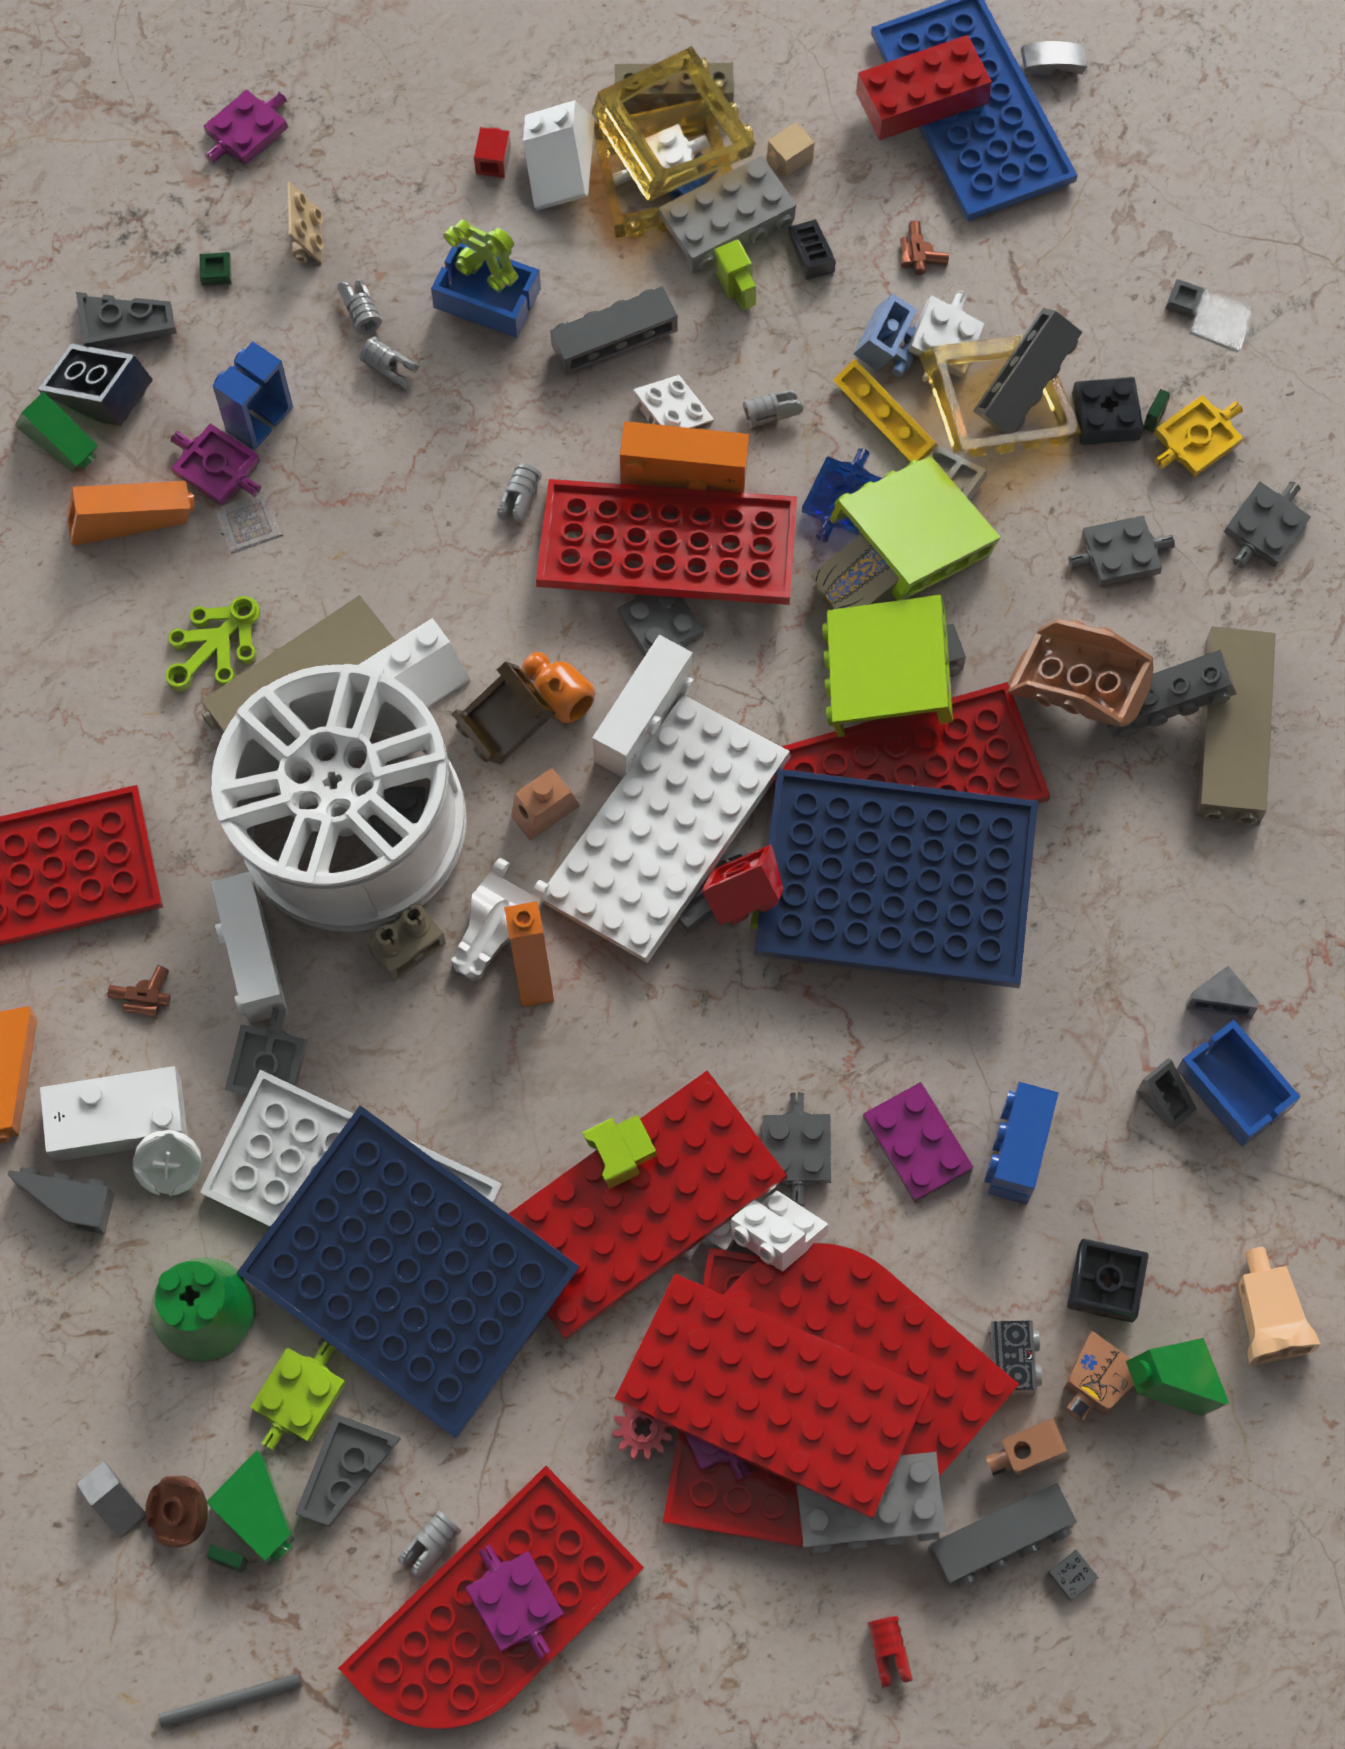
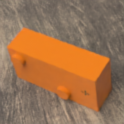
[620,421,749,493]

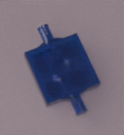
[802,448,882,542]

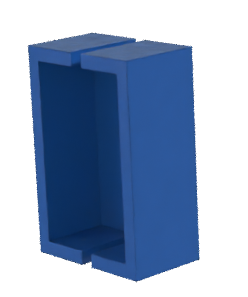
[431,243,541,338]
[212,341,293,451]
[1177,1019,1301,1147]
[984,1081,1059,1205]

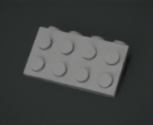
[658,155,796,272]
[797,1452,946,1553]

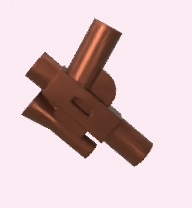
[900,220,949,275]
[107,965,171,1019]

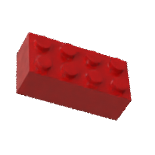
[856,35,992,141]

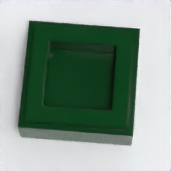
[199,252,232,286]
[1143,389,1170,432]
[206,1544,249,1573]

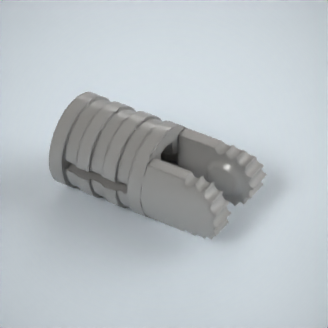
[337,279,382,334]
[360,337,419,389]
[743,389,804,428]
[496,463,542,522]
[397,1510,462,1579]

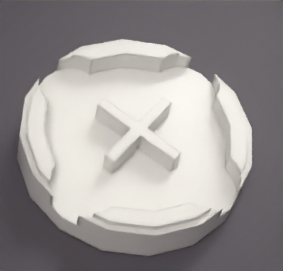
[133,1130,202,1196]

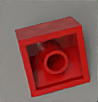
[702,845,784,925]

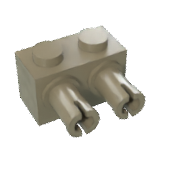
[367,904,446,982]

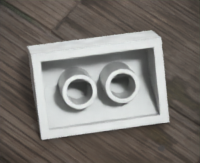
[359,618,470,709]

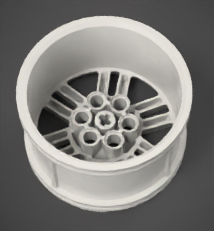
[211,664,467,932]

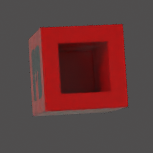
[474,127,511,178]

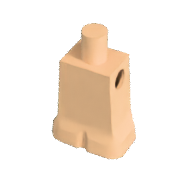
[1238,1247,1321,1365]

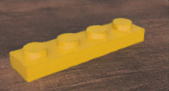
[833,358,938,462]

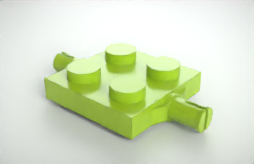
[250,1341,347,1451]

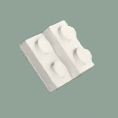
[731,1191,828,1272]

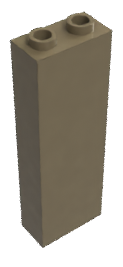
[201,595,396,740]
[1196,626,1276,824]

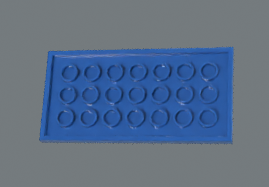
[871,0,1078,221]

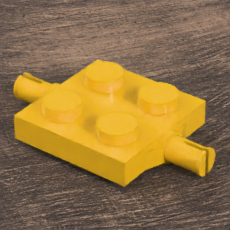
[1154,395,1243,478]

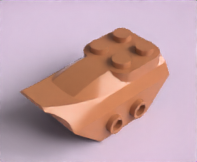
[1007,619,1154,727]

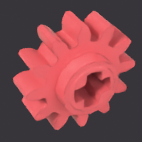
[612,1405,673,1461]

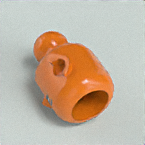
[522,652,596,724]

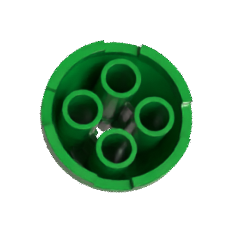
[151,1257,256,1362]

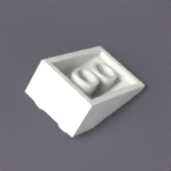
[523,100,595,210]

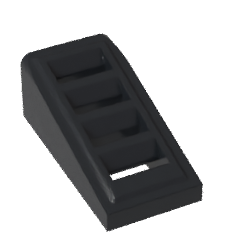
[787,219,836,280]

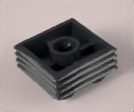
[1072,376,1144,445]
[1067,1238,1149,1323]

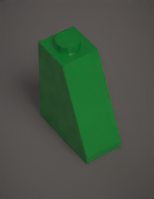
[15,392,98,472]
[1125,1338,1230,1416]
[207,1450,295,1565]

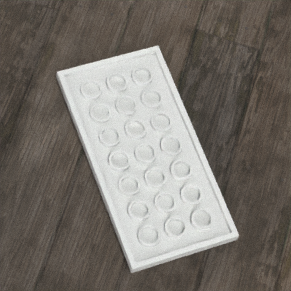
[542,694,791,963]
[200,1070,503,1227]

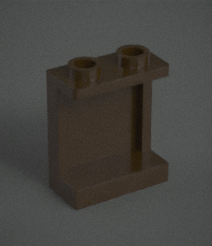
[451,661,555,764]

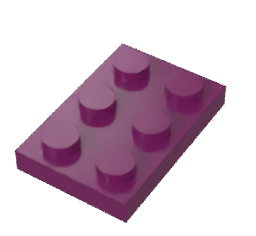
[863,1082,973,1203]

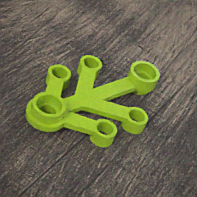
[443,219,518,292]
[165,596,260,692]

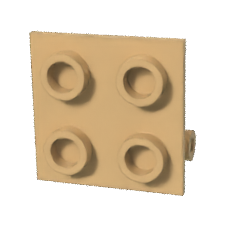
[287,182,324,263]

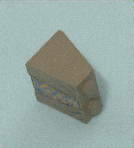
[810,533,899,610]

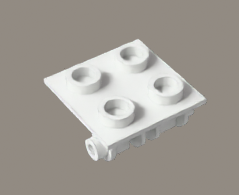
[632,375,714,428]

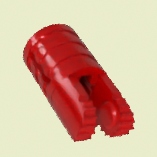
[867,1616,913,1688]

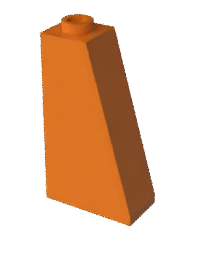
[67,481,194,545]
[504,901,554,1007]
[0,1006,37,1144]

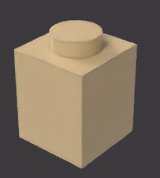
[766,122,815,178]

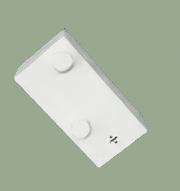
[592,635,695,778]
[211,871,288,1024]
[40,1066,188,1162]

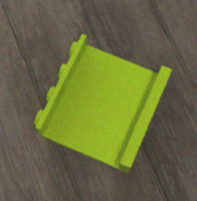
[830,456,1001,601]
[823,595,953,737]

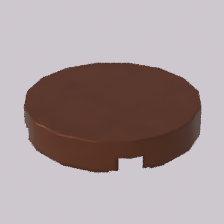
[145,1475,208,1547]

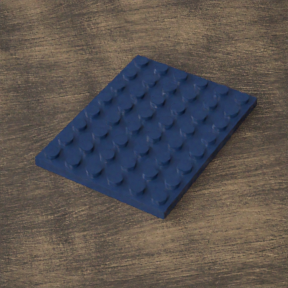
[754,769,1038,988]
[237,1105,581,1438]

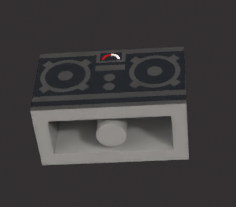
[988,1320,1042,1396]

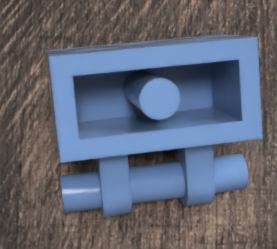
[853,293,918,377]

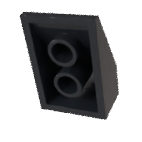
[38,344,153,426]

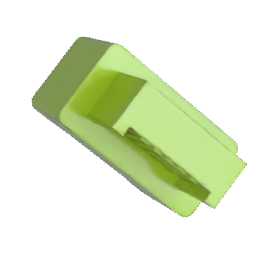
[714,239,756,311]
[582,1114,658,1189]

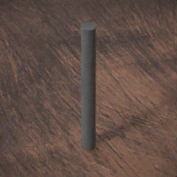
[158,1673,302,1728]

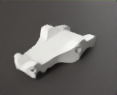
[451,858,549,981]

